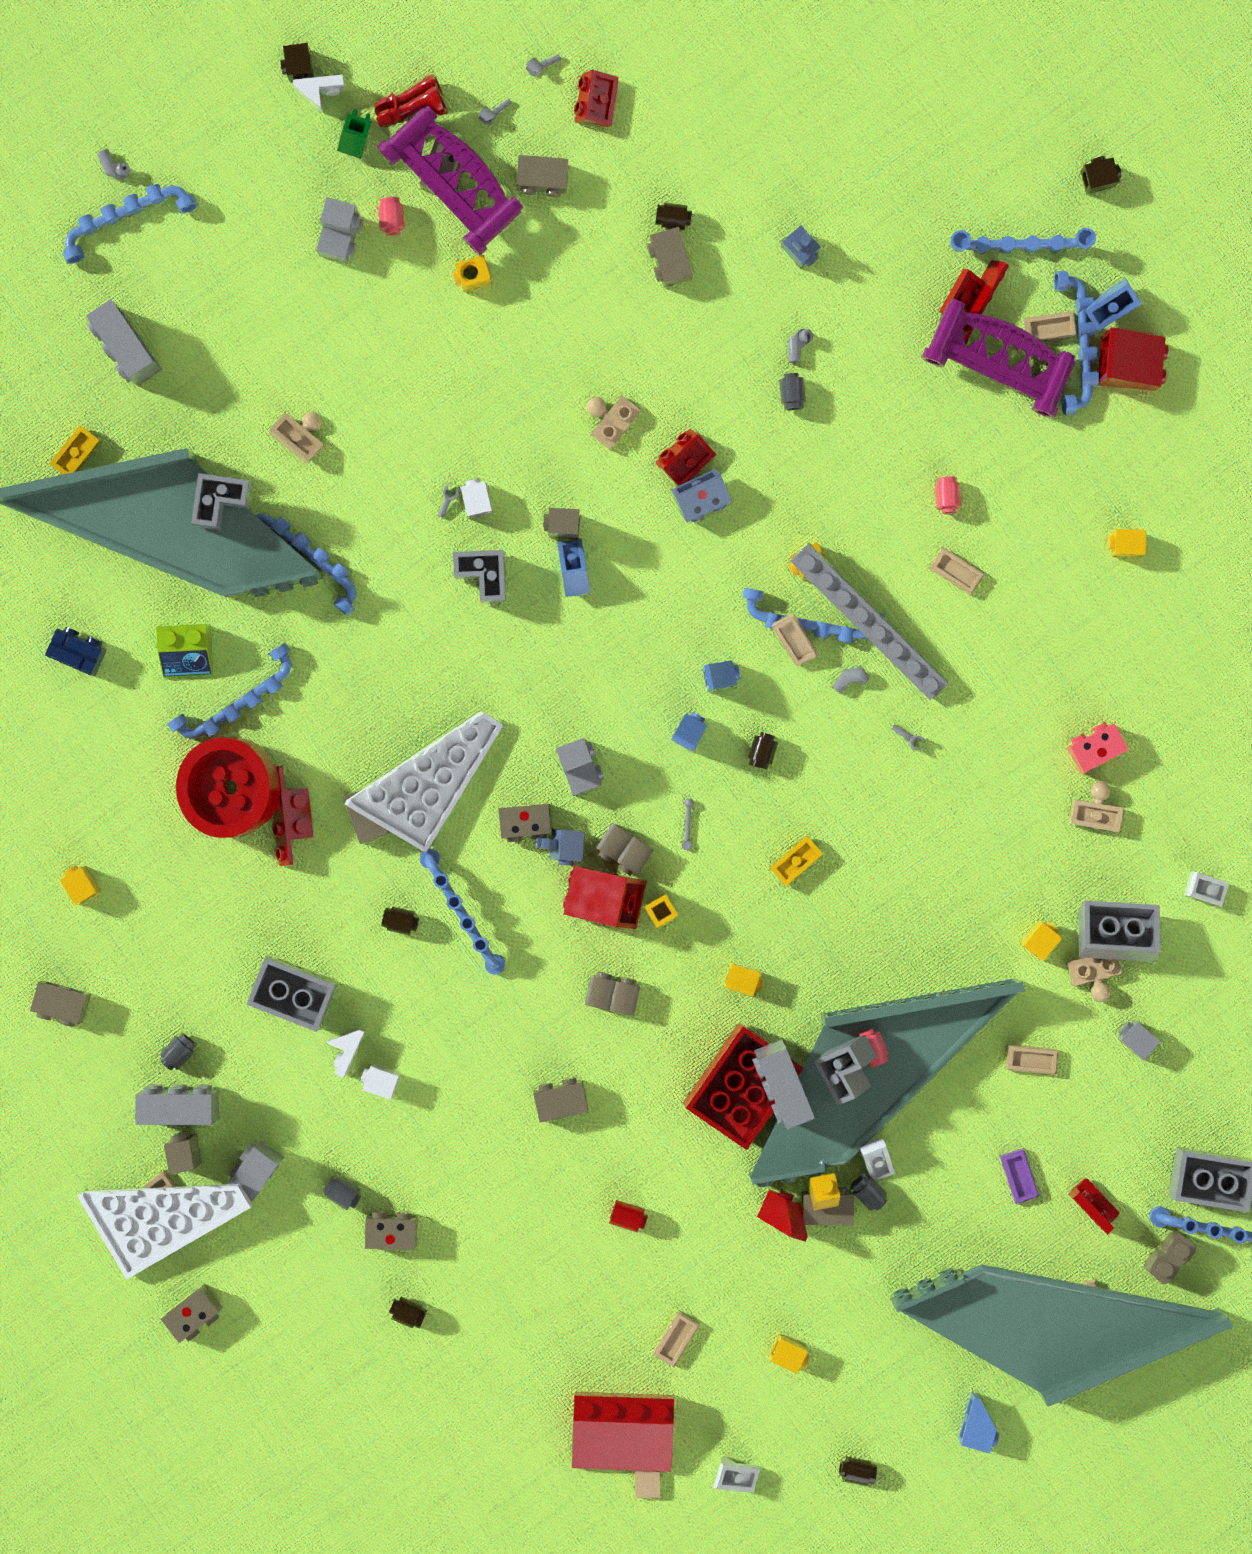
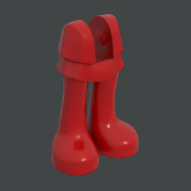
[374,74,447,128]

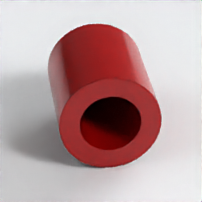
[609,1200,648,1233]

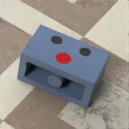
[671,469,732,523]

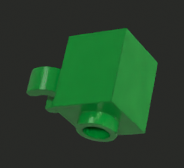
[337,109,372,159]

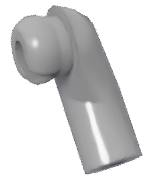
[788,329,813,363]

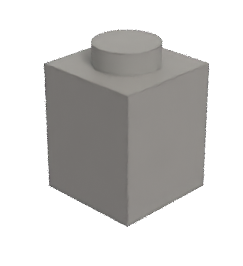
[1117,1020,1160,1060]

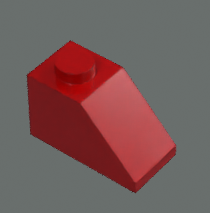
[757,1189,808,1242]

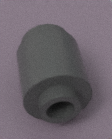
[779,373,806,411]
[160,1033,197,1071]
[850,1174,887,1211]
[323,1176,362,1210]

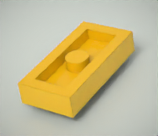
[49,425,102,474]
[769,835,823,887]

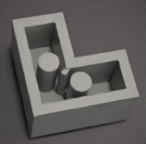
[316,197,363,264]
[191,473,253,530]
[453,550,507,603]
[555,738,604,796]
[814,1035,877,1105]
[228,1140,285,1201]

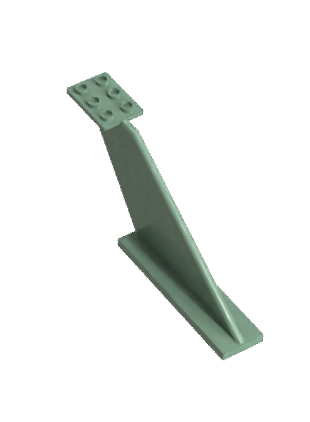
[0,448,323,597]
[749,978,1025,1188]
[890,1264,1233,1407]

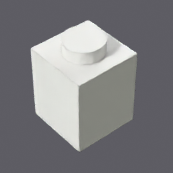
[461,479,493,519]
[360,1064,401,1100]

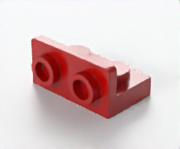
[574,69,619,128]
[655,429,717,486]
[1068,1178,1120,1235]

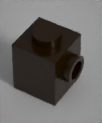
[280,43,314,82]
[1080,156,1121,195]

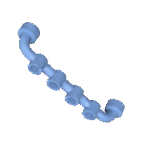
[62,184,198,264]
[950,228,1096,254]
[1054,271,1099,415]
[255,513,356,616]
[742,588,886,643]
[167,642,291,739]
[420,849,505,975]
[1149,1206,1252,1244]

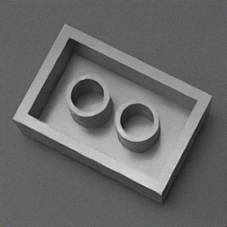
[86,299,162,386]
[1079,901,1160,962]
[247,956,338,1032]
[752,1039,815,1130]
[135,1084,219,1125]
[1169,1147,1252,1212]

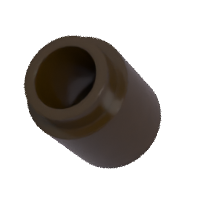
[655,203,692,231]
[748,732,778,770]
[381,906,419,936]
[389,1296,427,1329]
[839,1457,877,1486]

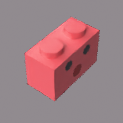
[1067,721,1129,773]

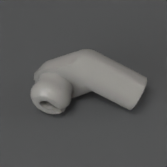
[97,149,130,180]
[832,667,869,694]

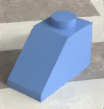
[1085,278,1141,332]
[557,539,590,597]
[702,660,741,692]
[671,712,708,752]
[958,1391,999,1454]

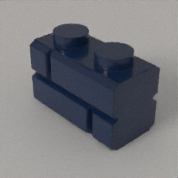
[45,626,107,676]

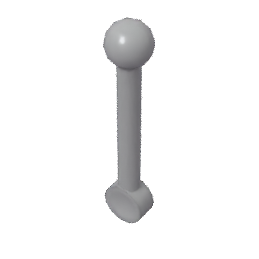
[682,798,694,850]

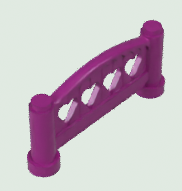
[377,106,524,256]
[921,299,1075,419]

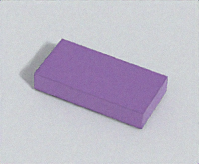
[999,1148,1039,1204]

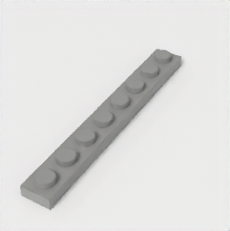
[790,542,948,700]

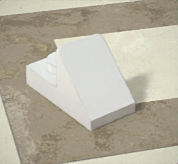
[293,75,346,113]
[1184,871,1229,907]
[326,1028,366,1078]
[860,1138,895,1181]
[714,1456,760,1492]

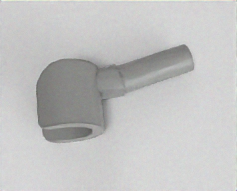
[526,54,561,76]
[478,98,512,125]
[438,482,460,518]
[891,724,925,750]

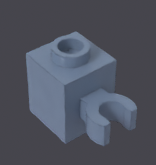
[781,225,821,269]
[536,829,585,866]

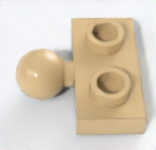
[586,395,641,450]
[269,412,324,465]
[1069,781,1124,832]
[1066,958,1122,1002]

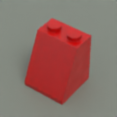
[1098,327,1169,391]
[563,866,647,929]

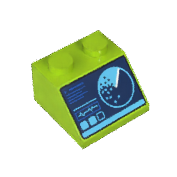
[156,624,213,678]

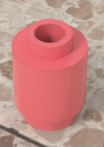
[378,197,405,236]
[935,476,961,514]
[859,1028,889,1068]

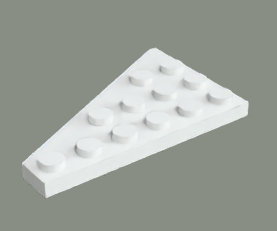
[345,711,503,853]
[77,1184,253,1280]

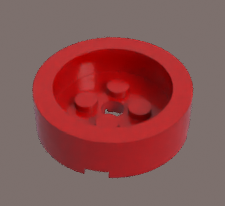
[176,737,281,838]

